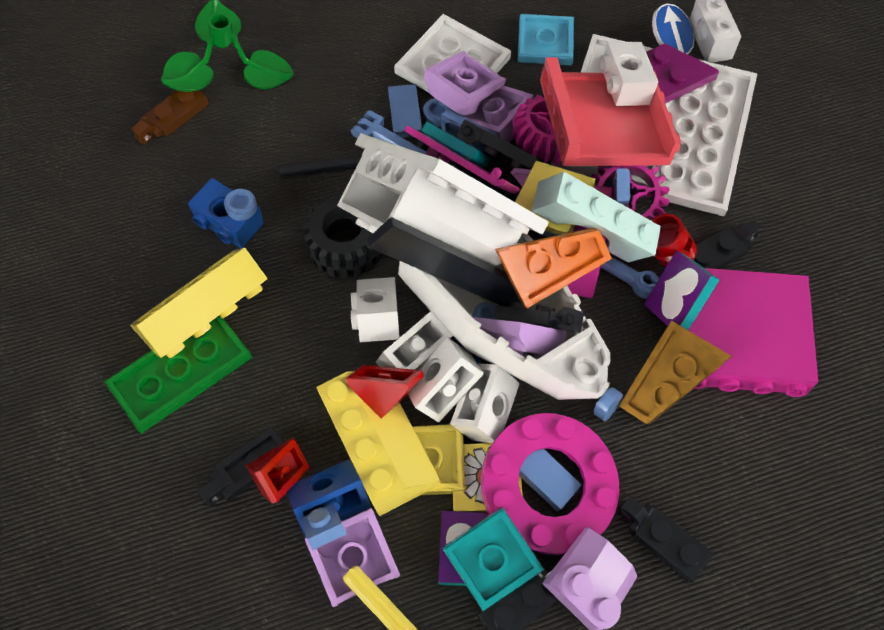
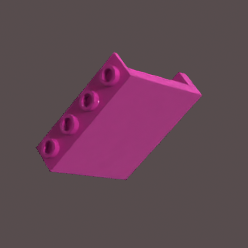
[689,268,819,397]

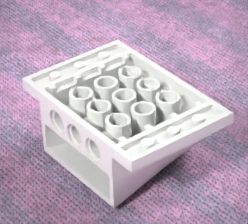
[337,133,549,267]

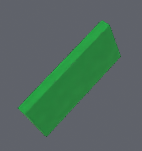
[104,315,253,434]

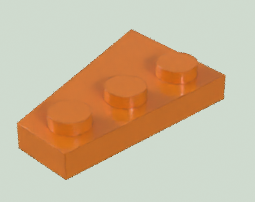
[495,228,612,309]

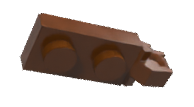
[131,90,209,146]

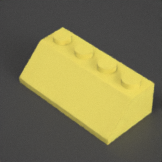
[130,247,268,358]
[316,371,442,516]

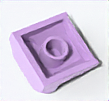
[424,51,506,116]
[463,85,534,143]
[472,317,566,360]
[304,508,400,607]
[542,527,637,630]

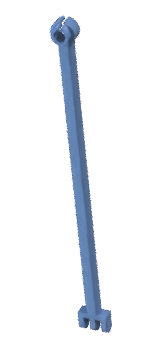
[351,110,659,299]

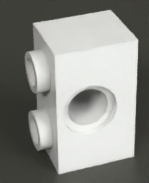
[689,0,741,63]
[599,42,658,106]
[351,277,399,342]
[376,311,453,370]
[408,337,484,422]
[450,363,520,444]

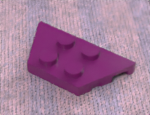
[646,43,719,104]

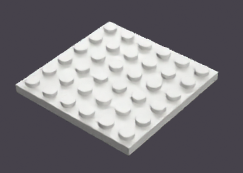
[551,34,757,216]

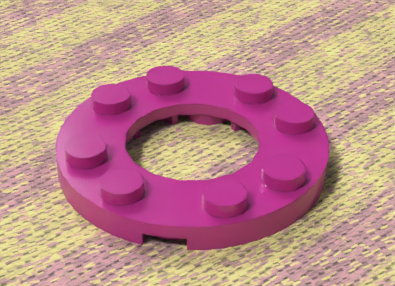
[481,413,619,555]

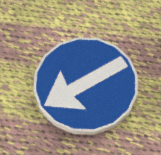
[652,3,695,54]

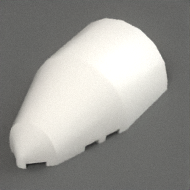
[398,233,610,400]

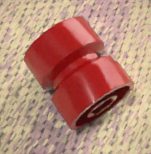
[651,213,697,268]

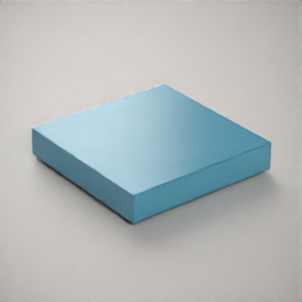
[517,14,574,65]

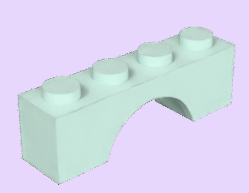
[532,172,661,262]

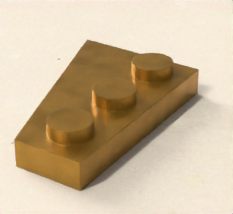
[619,321,733,424]

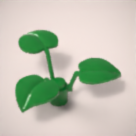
[161,0,294,92]

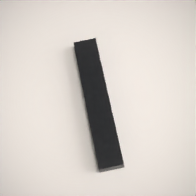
[368,217,521,307]

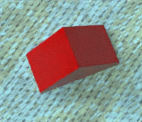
[346,365,424,419]
[246,438,310,504]

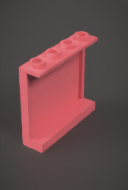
[540,57,680,166]

